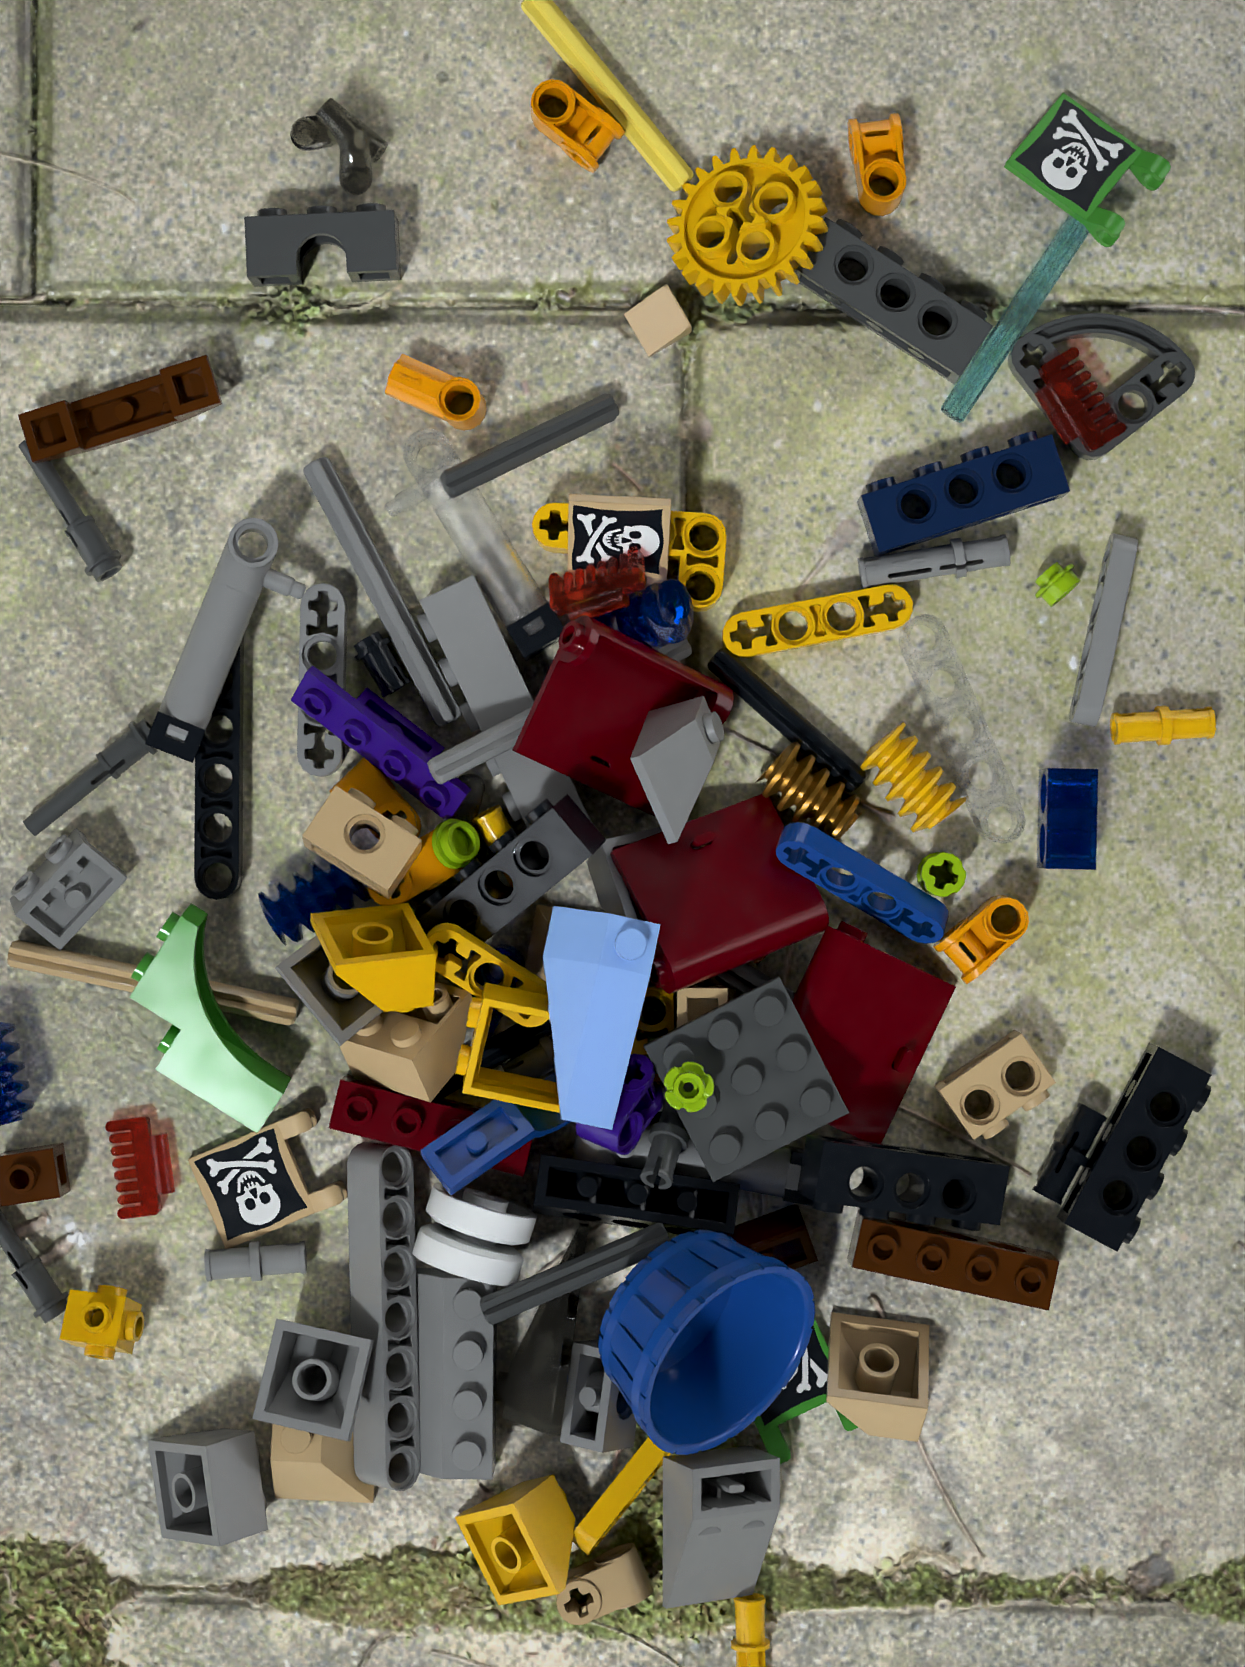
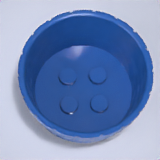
[598,1230,815,1455]

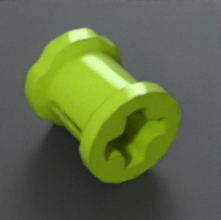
[916,852,966,897]

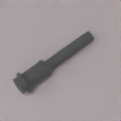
[19,440,122,582]
[23,719,158,836]
[0,1209,69,1324]

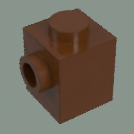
[0,1143,71,1207]

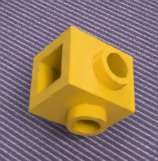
[59,1285,144,1360]

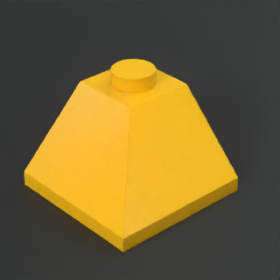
[310,903,436,1012]
[455,1474,576,1605]

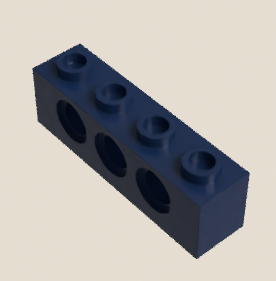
[857,431,1070,556]

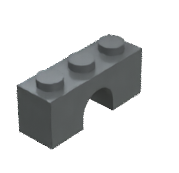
[244,203,401,287]

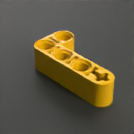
[532,503,727,612]

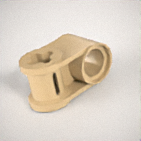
[556,1543,654,1625]

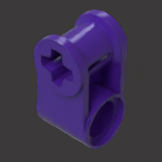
[576,1053,664,1155]

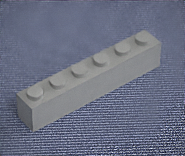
[417,575,593,859]

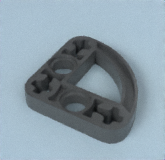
[1008,313,1195,460]

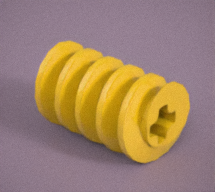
[860,722,967,833]

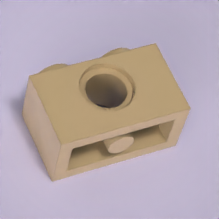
[302,786,422,900]

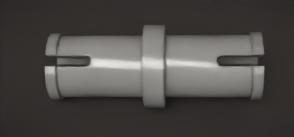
[204,1241,307,1282]

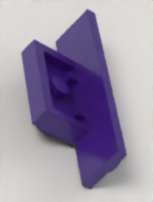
[291,665,471,820]

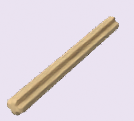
[7,940,299,1026]

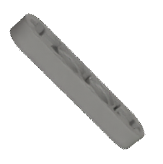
[1069,533,1138,727]
[297,583,348,777]

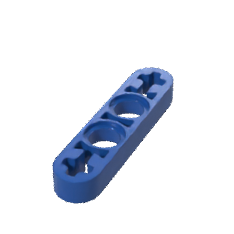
[776,822,949,944]

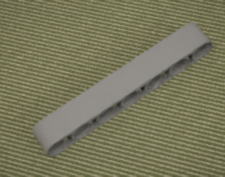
[347,1142,421,1491]

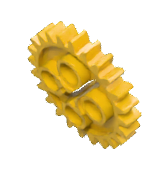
[667,145,828,306]

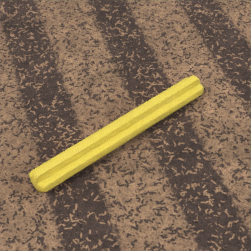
[521,0,694,192]

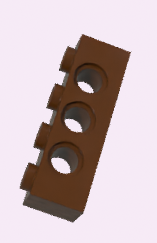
[847,1210,1059,1311]

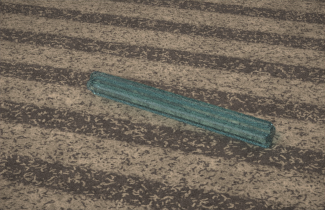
[941,215,1089,423]

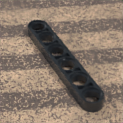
[194,636,244,900]

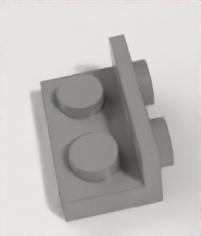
[10,828,127,950]

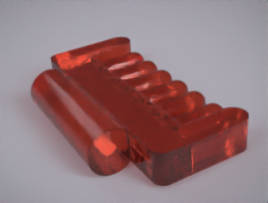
[1034,347,1126,453]
[549,546,646,621]
[105,1116,175,1219]

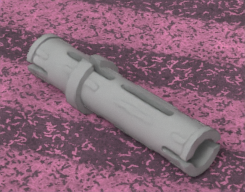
[858,534,1011,589]

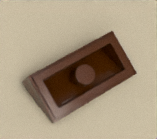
[732,1204,818,1270]

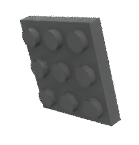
[644,976,849,1182]

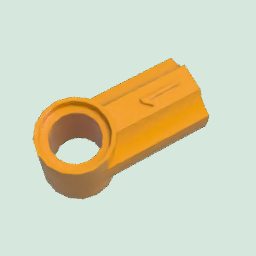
[385,354,487,431]

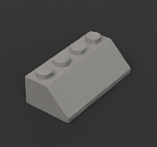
[416,1268,497,1480]

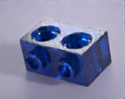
[1037,768,1098,870]

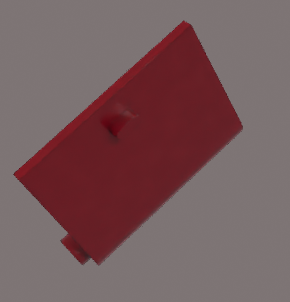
[512,615,734,817]
[610,794,829,994]
[792,921,956,1143]

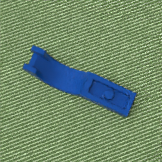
[420,1072,571,1196]

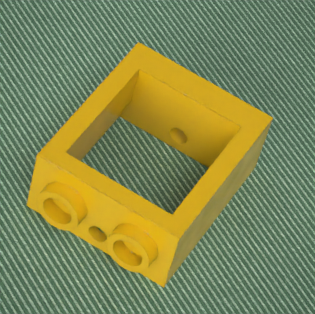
[455,982,560,1113]

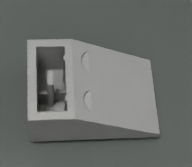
[663,1445,780,1609]

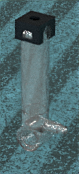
[385,428,564,661]

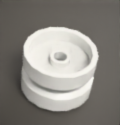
[412,1183,537,1287]

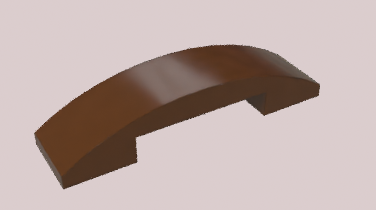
[18,355,223,463]

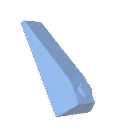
[542,906,661,1130]

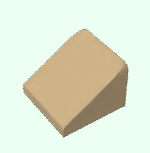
[624,284,692,358]

